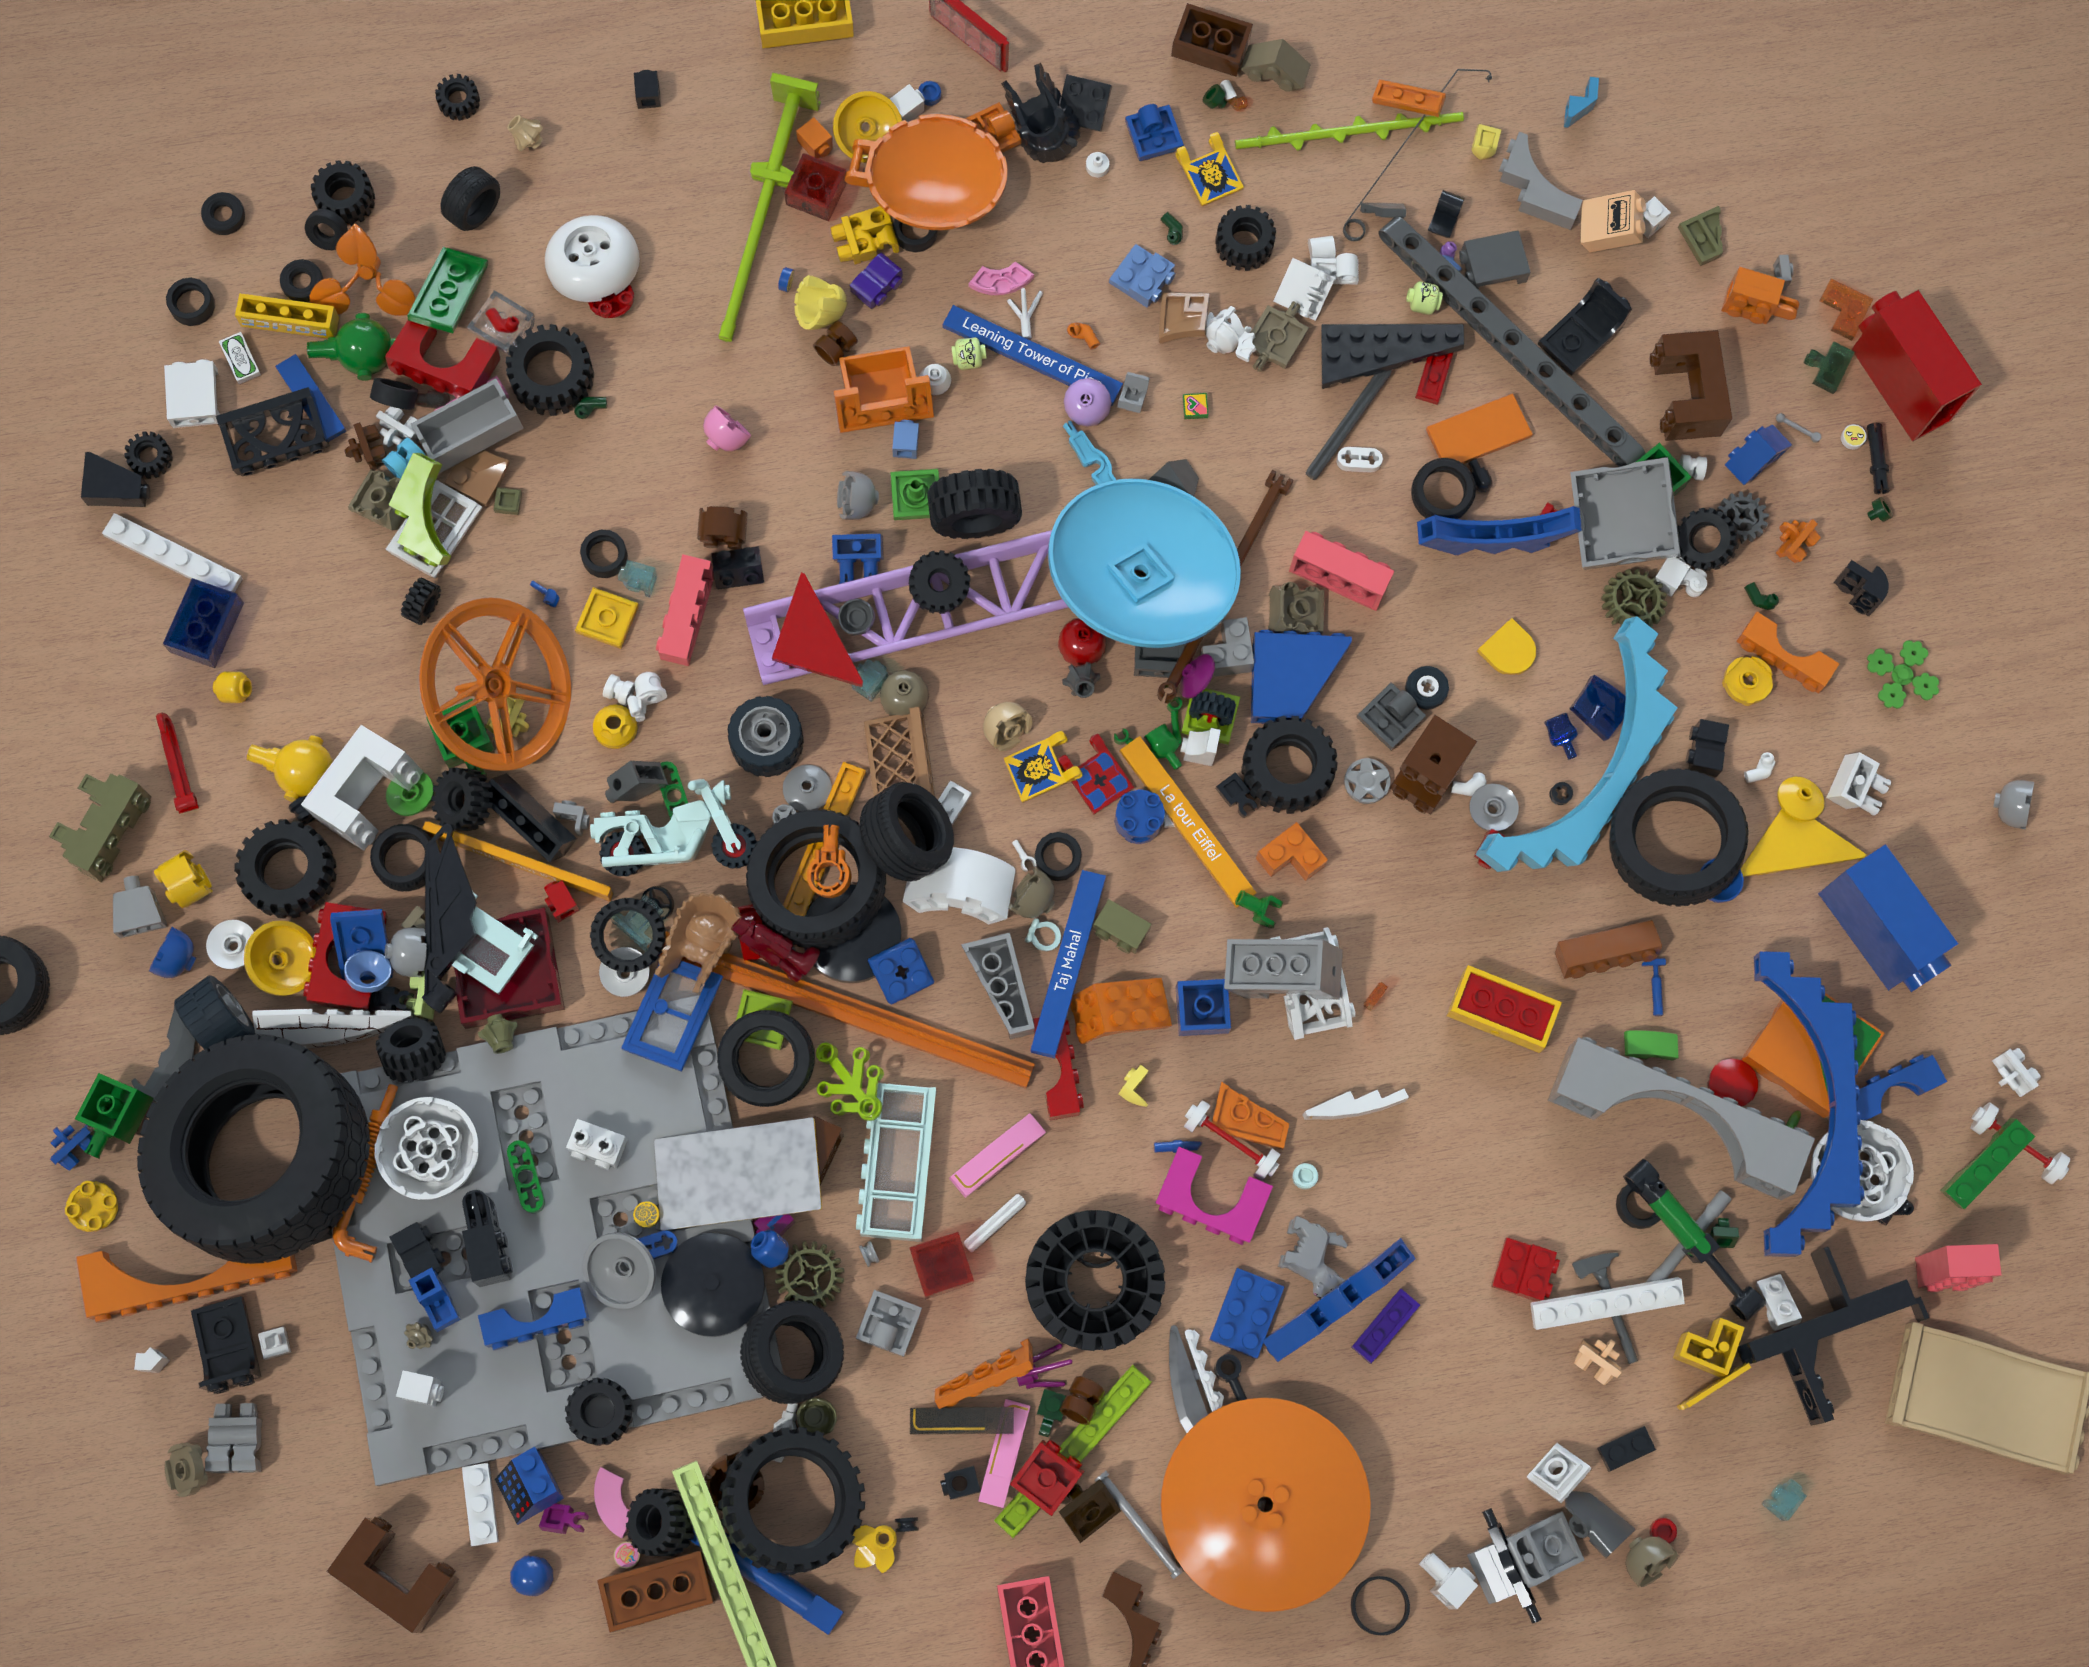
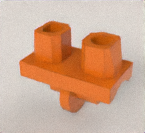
[1775,519,1821,563]

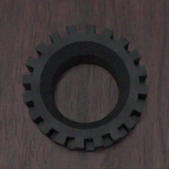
[506,324,594,416]

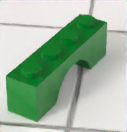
[1940,1118,2036,1209]

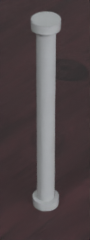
[1094,1471,1184,1580]

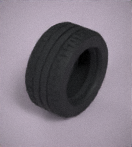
[860,782,954,882]
[717,1010,815,1107]
[740,1301,844,1404]

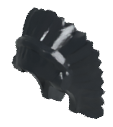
[1001,63,1081,163]

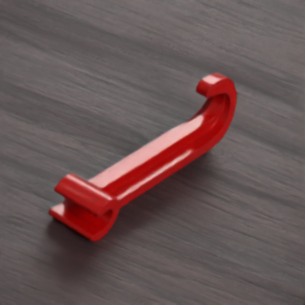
[156,712,199,814]

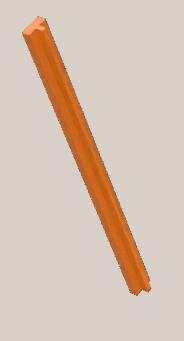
[659,931,1035,1089]

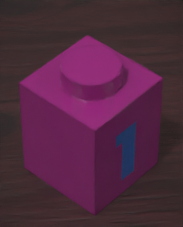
[754,1214,795,1236]

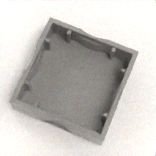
[1570,457,1681,570]

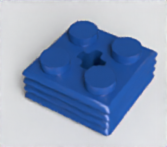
[868,938,934,1005]

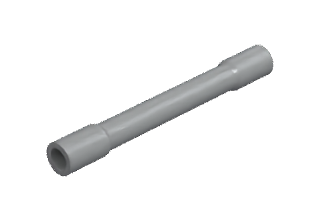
[1645,1190,1732,1283]

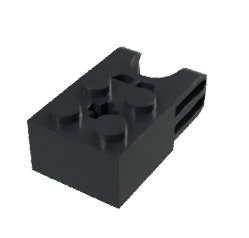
[462,1190,513,1287]

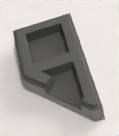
[1360,203,1406,218]

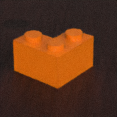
[1256,822,1328,881]

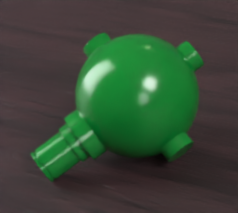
[307,313,396,381]

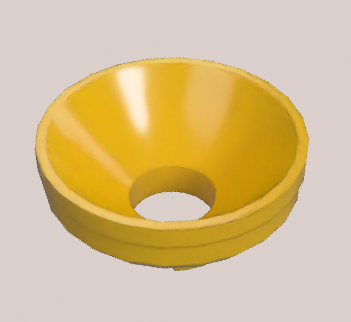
[593,704,638,749]

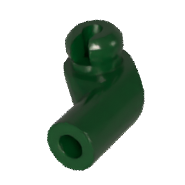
[574,397,607,419]
[1744,582,1779,610]

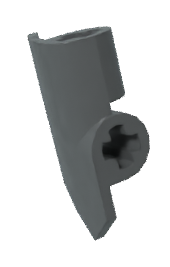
[1565,1491,1635,1559]

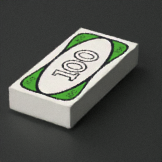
[219,332,261,384]

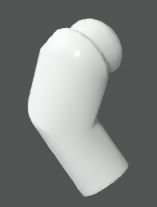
[1744,752,1775,783]

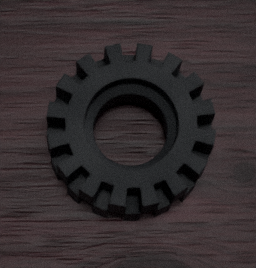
[435,74,480,121]
[124,431,173,479]
[401,577,441,625]

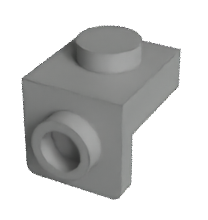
[1773,255,1793,292]
[1117,372,1150,413]
[553,800,590,836]

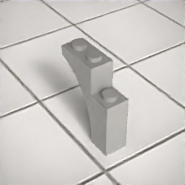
[1499,132,1583,230]

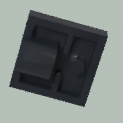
[1061,74,1112,132]

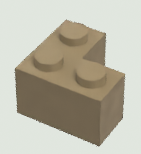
[1241,39,1311,91]

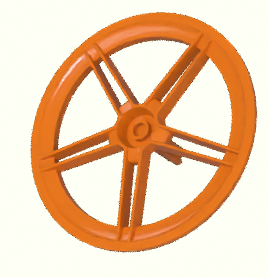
[419,598,571,771]

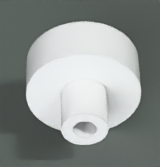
[1086,152,1109,178]

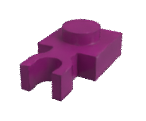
[539,1503,589,1534]

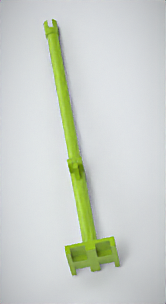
[718,72,821,342]

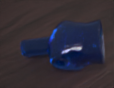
[1544,712,1578,760]

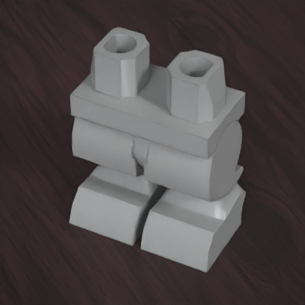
[205,1403,262,1473]

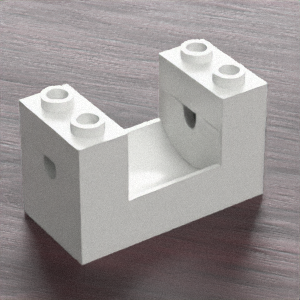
[301,725,424,851]

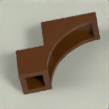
[1102,1572,1162,1667]

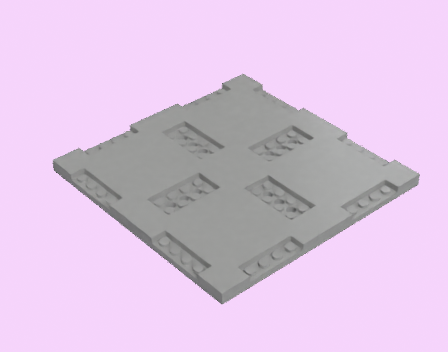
[331,995,784,1486]

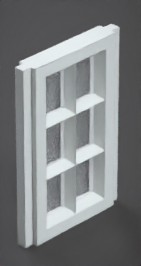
[386,480,482,578]

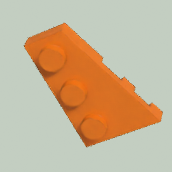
[1210,1082,1289,1149]

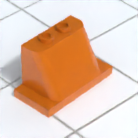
[834,346,934,433]

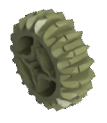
[1601,569,1667,628]
[775,1241,844,1308]

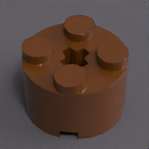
[697,506,748,550]

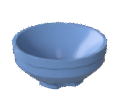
[344,951,391,992]

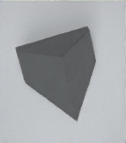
[1149,459,1199,497]

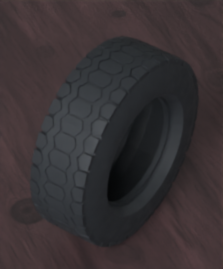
[137,1034,370,1264]

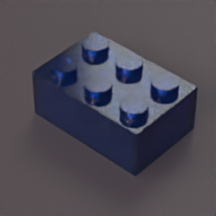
[163,578,244,668]

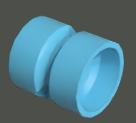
[382,437,425,479]

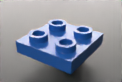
[1125,104,1184,161]

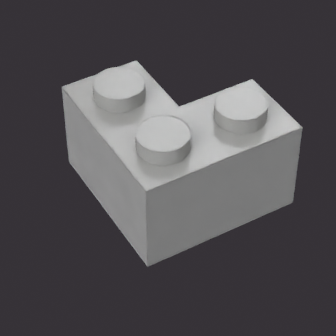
[1201,617,1254,677]

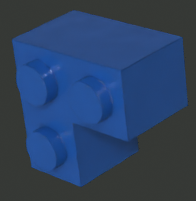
[1725,425,1792,485]

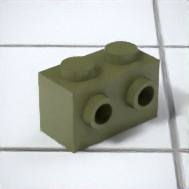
[1093,899,1152,954]

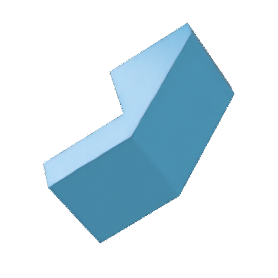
[1564,77,1599,128]

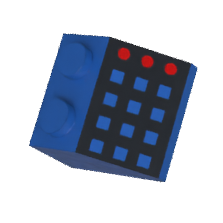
[495,1446,564,1525]

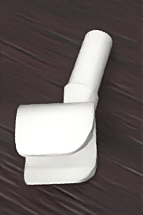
[1012,840,1036,872]

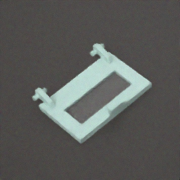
[452,892,538,994]

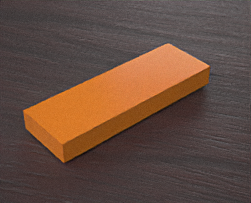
[1372,79,1446,117]

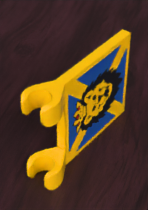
[1175,132,1244,207]
[1004,731,1083,803]

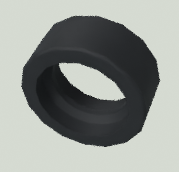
[893,218,938,253]
[166,277,215,326]
[370,378,418,410]
[580,529,628,578]
[1034,832,1082,881]
[1616,1184,1661,1229]

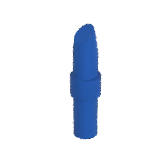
[1154,1140,1202,1153]

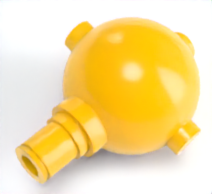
[247,735,333,802]

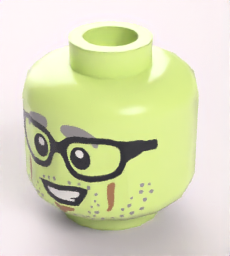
[1406,281,1443,315]
[952,337,987,370]

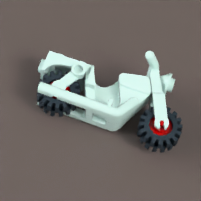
[590,779,757,877]

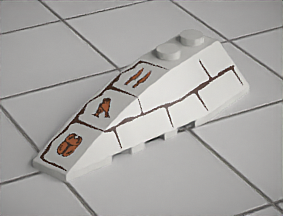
[252,1009,415,1049]

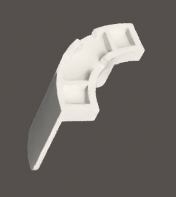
[903,847,1015,925]

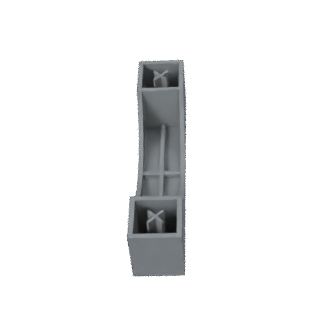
[1547,1037,1815,1200]

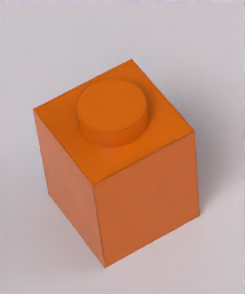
[796,117,833,161]

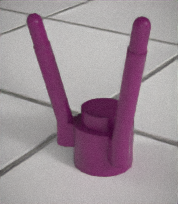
[1016,1344,1073,1389]

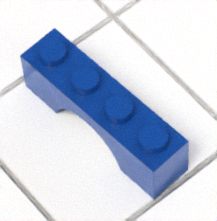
[1856,1054,1947,1121]
[478,1287,590,1351]

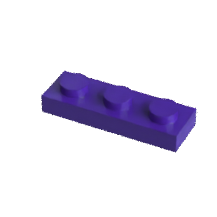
[1351,1288,1420,1364]

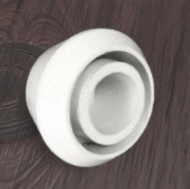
[919,364,951,395]

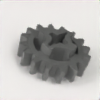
[1716,491,1769,544]

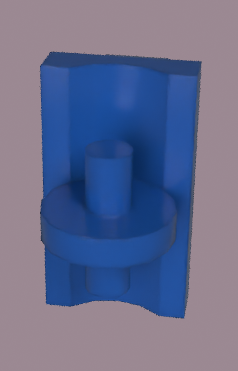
[50,1125,93,1171]

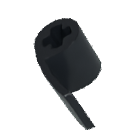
[1428,190,1465,238]

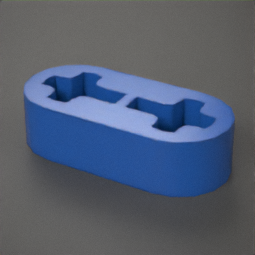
[638,1230,678,1260]

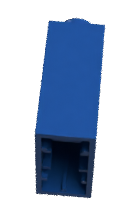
[1818,844,1958,992]

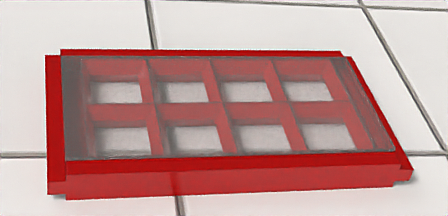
[929,0,1009,73]

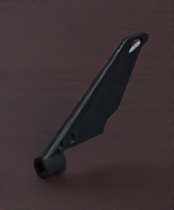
[421,824,477,1014]

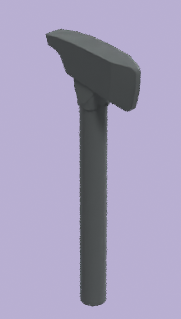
[1572,1253,1638,1364]

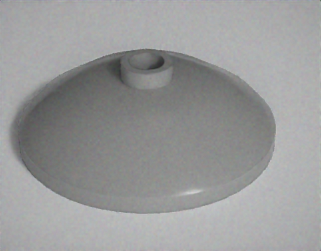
[583,1233,656,1309]

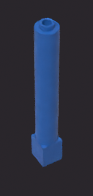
[689,1529,844,1635]

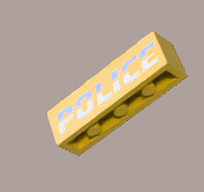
[235,293,340,339]

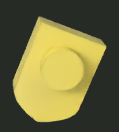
[1471,124,1501,160]
[1119,1065,1148,1107]

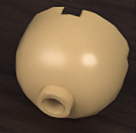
[983,702,1032,751]

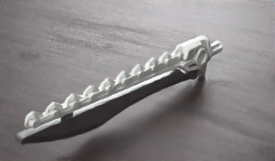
[1169,1325,1266,1512]

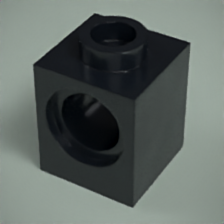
[634,70,661,109]
[940,1466,981,1500]

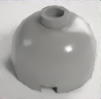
[837,471,879,520]
[1993,780,2034,830]
[385,928,426,978]

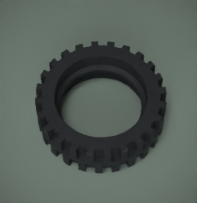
[718,1427,865,1575]

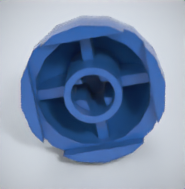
[149,927,196,978]

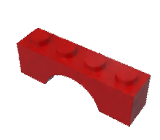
[1033,1018,1084,1121]

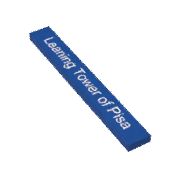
[943,305,1123,406]

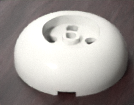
[545,215,640,302]
[374,1097,479,1200]
[1811,1120,1914,1222]

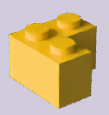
[1673,1318,1745,1378]

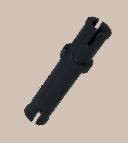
[1867,423,1890,494]

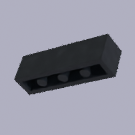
[488,773,577,862]

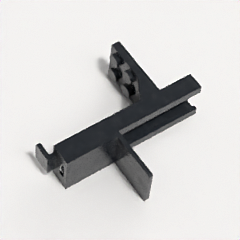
[1737,1247,1929,1426]

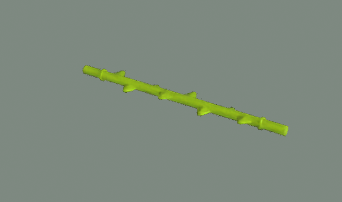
[1235,112,1464,151]

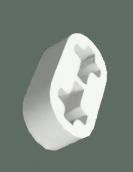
[1336,447,1383,472]

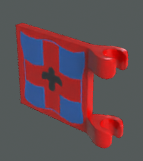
[1058,734,1134,815]

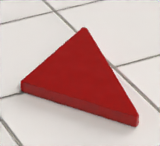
[772,572,863,687]

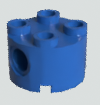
[1114,789,1165,844]

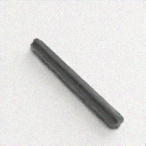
[1306,370,1392,480]

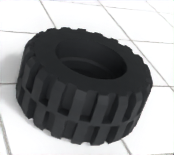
[927,469,1022,539]
[1241,716,1338,814]
[234,819,337,919]

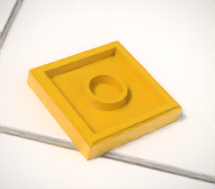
[575,587,639,649]

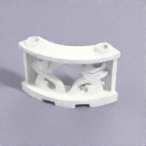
[1270,927,1355,1040]

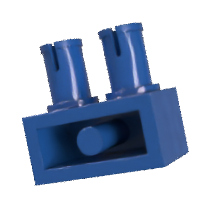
[832,534,884,584]

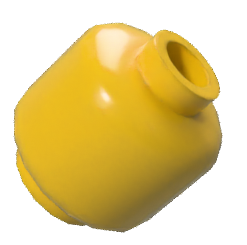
[213,671,252,703]

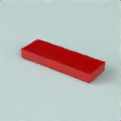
[1415,352,1454,405]

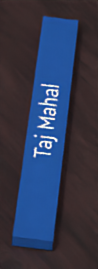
[1031,870,1106,1059]

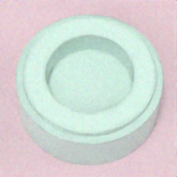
[1292,1163,1318,1190]

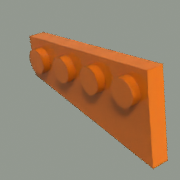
[935,1338,1033,1409]

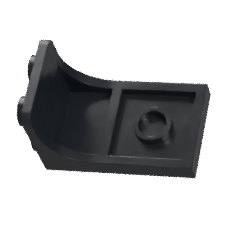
[1538,278,1632,376]
[191,1296,262,1394]

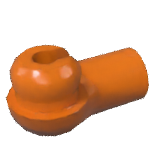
[1067,323,1100,350]

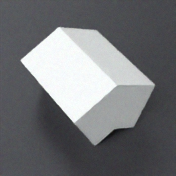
[134,1347,170,1373]

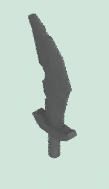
[131,1006,196,1109]

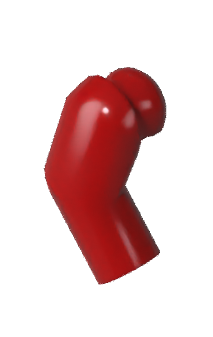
[485,308,519,333]

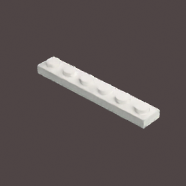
[102,513,243,599]
[1530,1277,1685,1330]

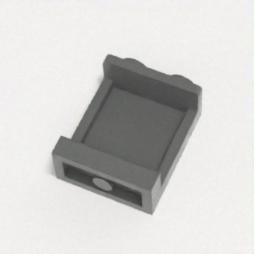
[1459,230,1531,289]
[1134,644,1184,678]

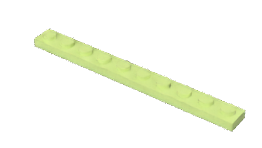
[671,1461,777,1667]

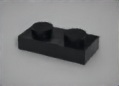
[1597,1426,1656,1472]

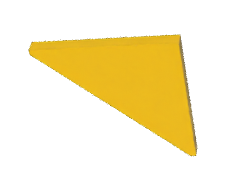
[1740,808,1867,877]

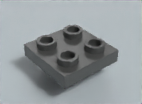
[1356,682,1426,751]

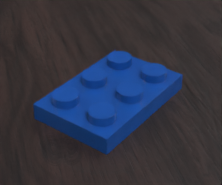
[330,909,394,980]
[1209,1268,1284,1359]

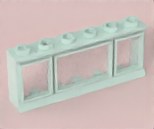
[856,1083,936,1242]

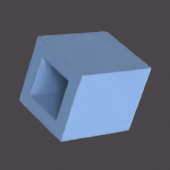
[892,420,919,459]

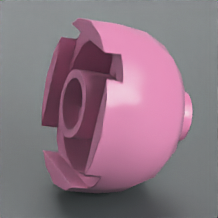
[703,405,751,451]

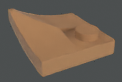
[1159,293,1210,343]
[444,450,510,507]

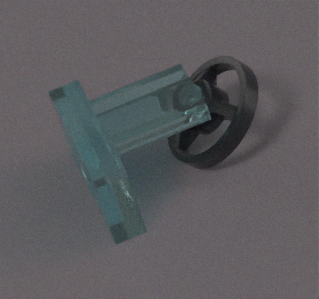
[610,886,674,951]

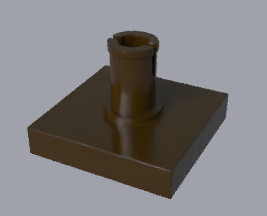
[1059,1479,1121,1543]

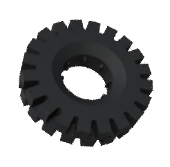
[1025,1210,1165,1351]

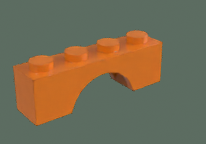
[1736,612,1839,694]

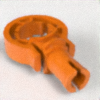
[807,825,852,898]

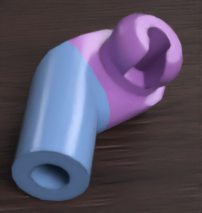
[1440,241,1462,272]

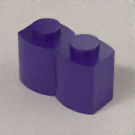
[850,253,903,309]

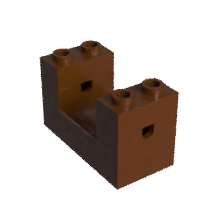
[1650,330,1733,441]
[1389,715,1477,815]
[326,1516,459,1633]

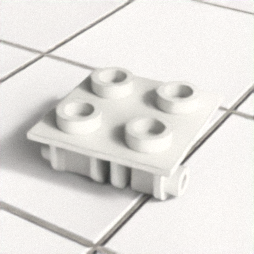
[1273,258,1335,321]

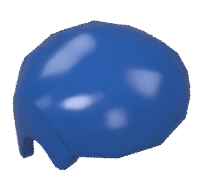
[510,1556,553,1596]

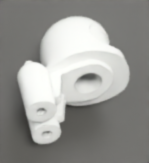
[627,672,667,722]

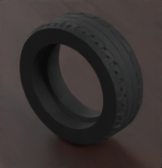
[1609,769,1749,907]
[746,809,886,949]

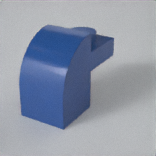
[408,1268,461,1332]

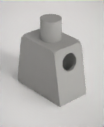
[113,876,167,938]

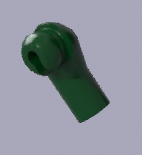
[1160,212,1183,245]

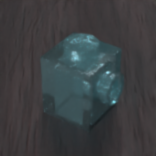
[851,659,888,702]

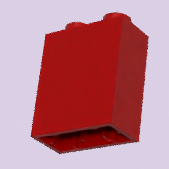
[1851,290,1982,442]

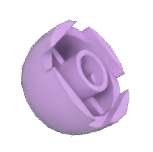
[1064,378,1112,427]

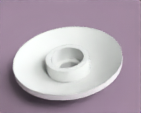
[206,920,254,969]
[599,947,650,997]

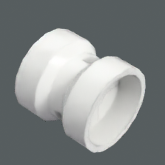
[1679,454,1707,481]
[603,674,635,706]

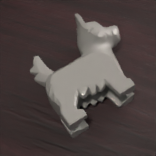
[1278,1216,1348,1299]

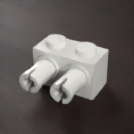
[1826,752,1891,816]
[566,1119,628,1170]
[1419,1553,1478,1609]

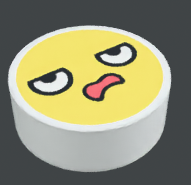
[1841,424,1866,450]

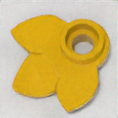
[852,1525,897,1573]

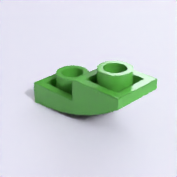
[1624,1030,1679,1061]

